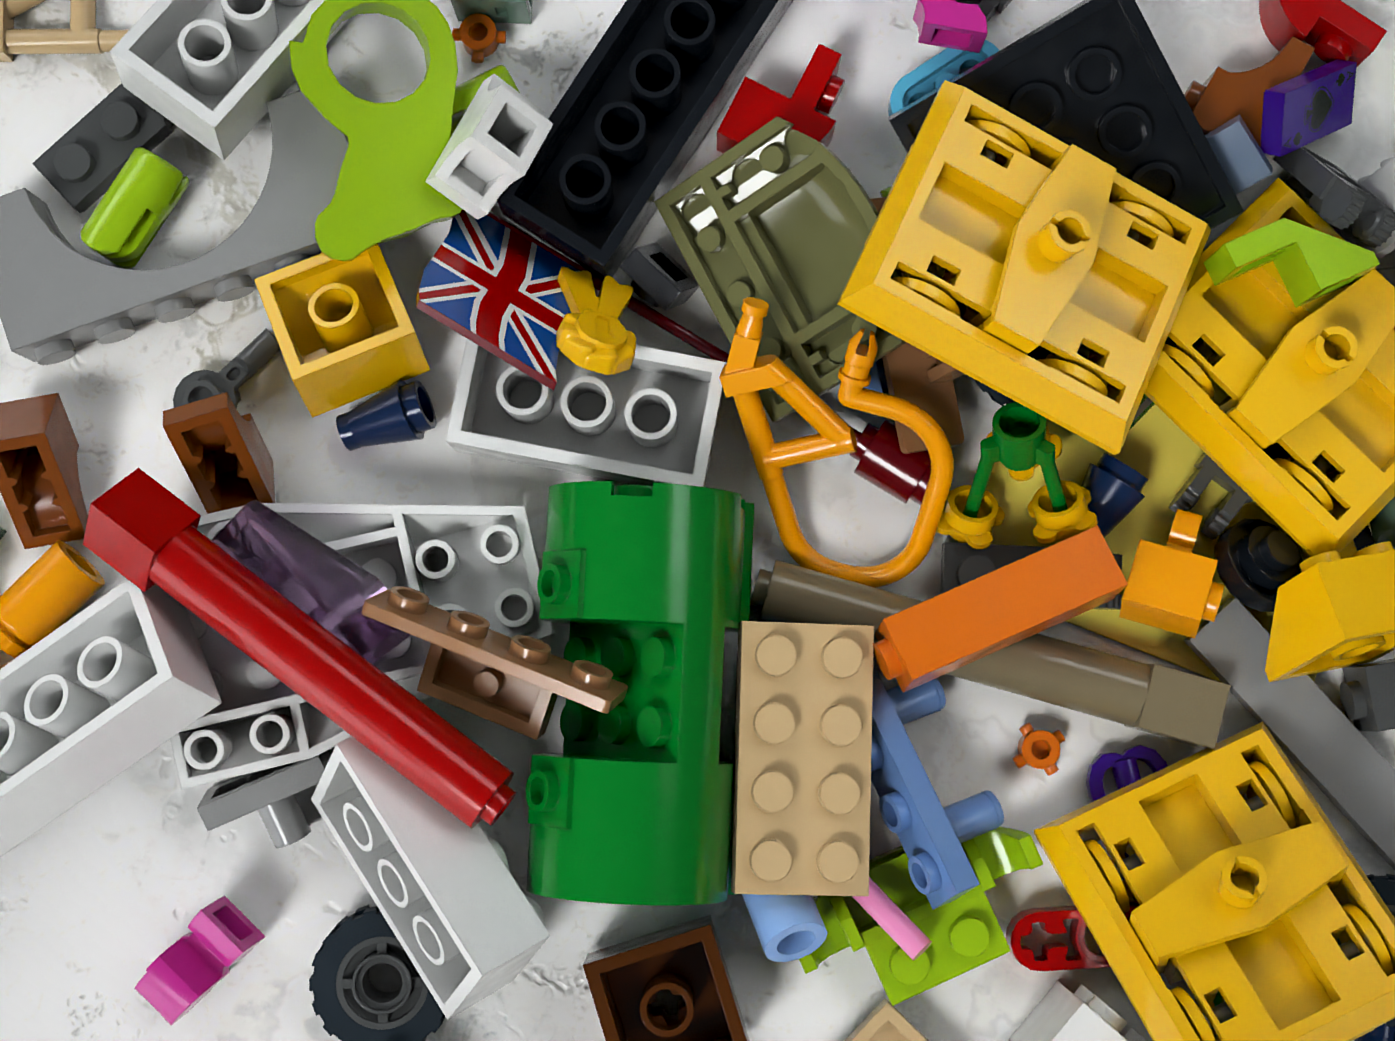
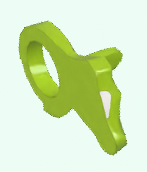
[289,0,462,262]

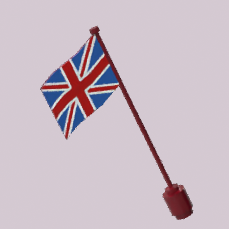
[416,209,931,505]

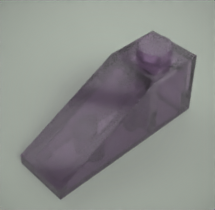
[212,499,412,666]

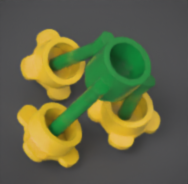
[937,402,1098,549]

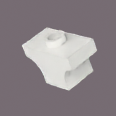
[425,74,553,220]

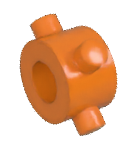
[452,14,506,63]
[1012,723,1065,776]

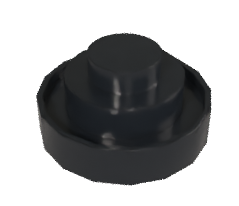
[1214,518,1303,612]

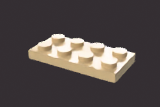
[731,621,874,896]

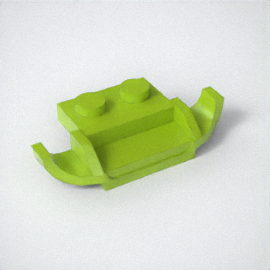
[799,827,1043,1006]

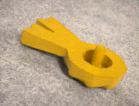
[556,266,636,375]

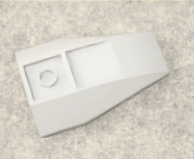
[155,503,554,790]

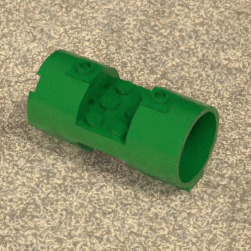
[526,481,755,906]

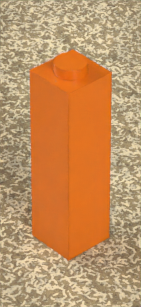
[873,525,1128,693]

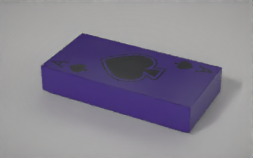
[1260,59,1357,157]

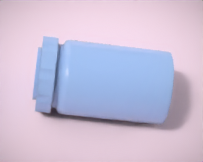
[742,894,828,962]

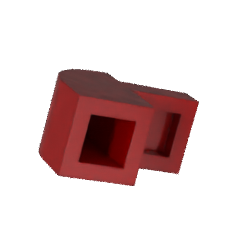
[1259,0,1387,68]
[716,44,845,154]

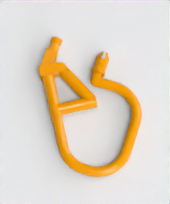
[719,297,954,588]

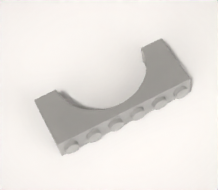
[0,90,348,365]

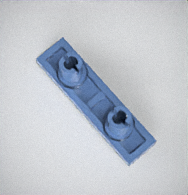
[871,664,1004,910]

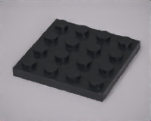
[888,0,1244,229]

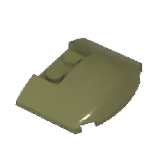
[654,117,906,423]

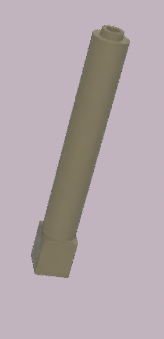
[750,560,1231,749]

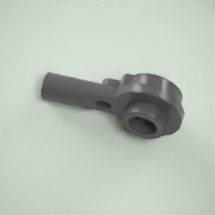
[173,328,280,409]

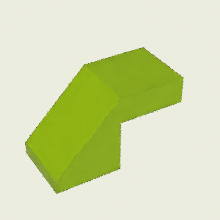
[1204,218,1380,308]

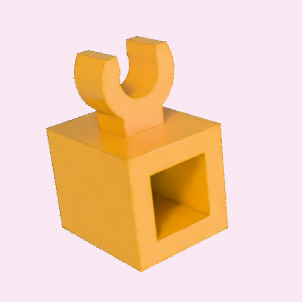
[1119,509,1225,639]

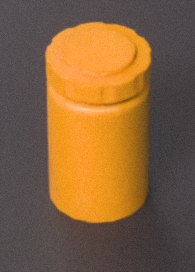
[0,540,105,658]

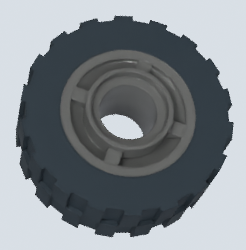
[309,905,445,1041]

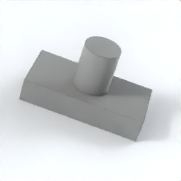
[197,750,332,848]

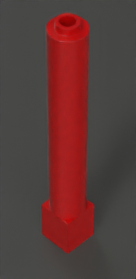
[83,468,517,829]

